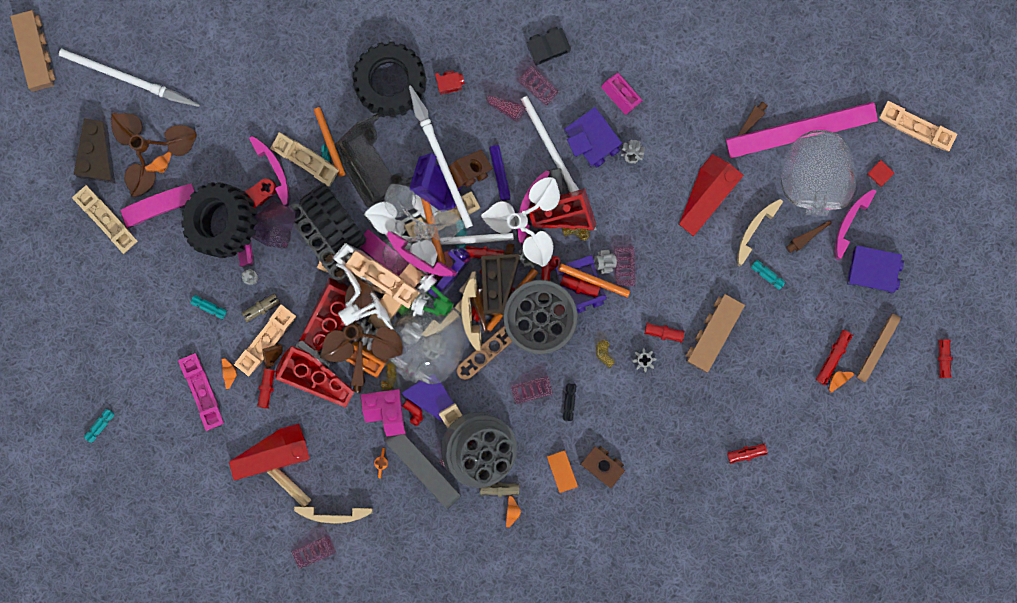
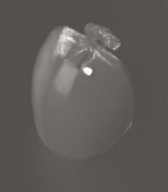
[781,130,856,217]
[390,299,467,384]

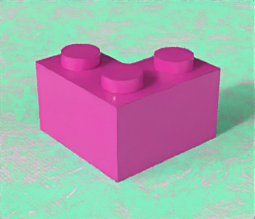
[361,389,405,437]

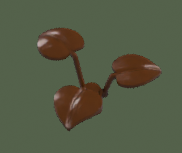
[111,113,197,197]
[320,278,403,362]

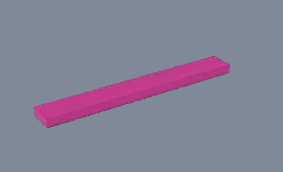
[725,102,878,158]

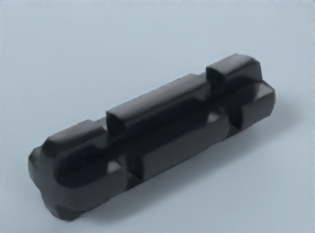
[563,383,577,421]

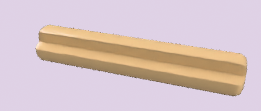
[267,469,311,507]

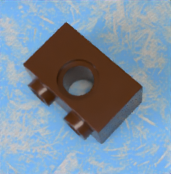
[449,150,493,188]
[580,446,625,489]

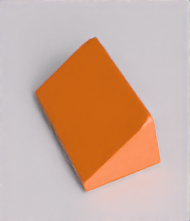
[346,341,388,378]
[547,450,578,493]

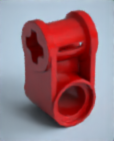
[245,179,277,208]

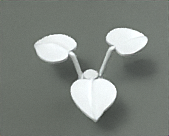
[481,177,560,267]
[364,193,438,274]
[336,263,393,329]

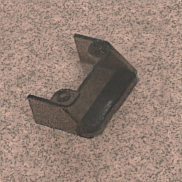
[335,113,413,208]

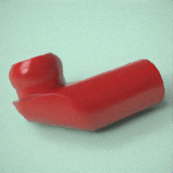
[541,256,561,281]
[402,399,423,426]

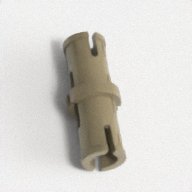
[241,293,280,323]
[480,482,519,497]

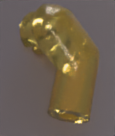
[562,228,590,240]
[596,340,616,369]
[381,363,397,391]

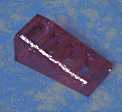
[517,66,559,106]
[486,95,526,122]
[614,246,635,286]
[511,376,553,404]
[291,535,336,569]

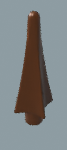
[737,102,768,136]
[786,220,831,253]
[470,281,487,332]
[350,341,365,393]

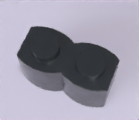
[527,27,571,66]

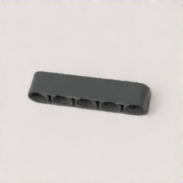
[287,204,350,284]
[384,434,461,509]

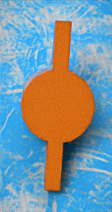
[145,152,171,173]
[222,358,237,389]
[828,371,854,393]
[374,448,388,479]
[506,496,521,528]

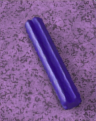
[489,145,511,201]

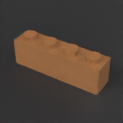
[10,10,56,92]
[686,294,745,373]

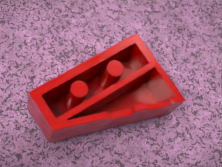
[527,189,596,230]

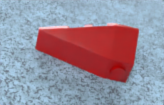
[679,154,744,237]
[298,277,348,352]
[275,346,354,408]
[229,424,310,481]

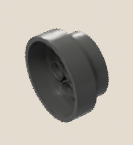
[504,280,578,354]
[441,412,517,488]

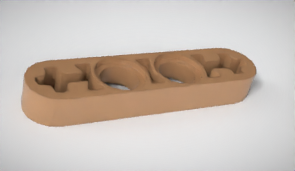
[856,313,901,383]
[457,326,513,380]

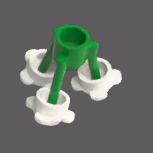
[411,274,453,317]

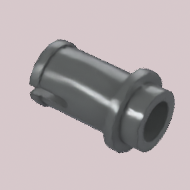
[549,168,565,192]

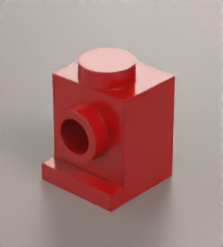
[435,71,465,95]

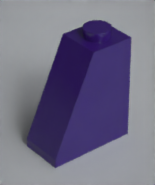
[402,372,454,422]

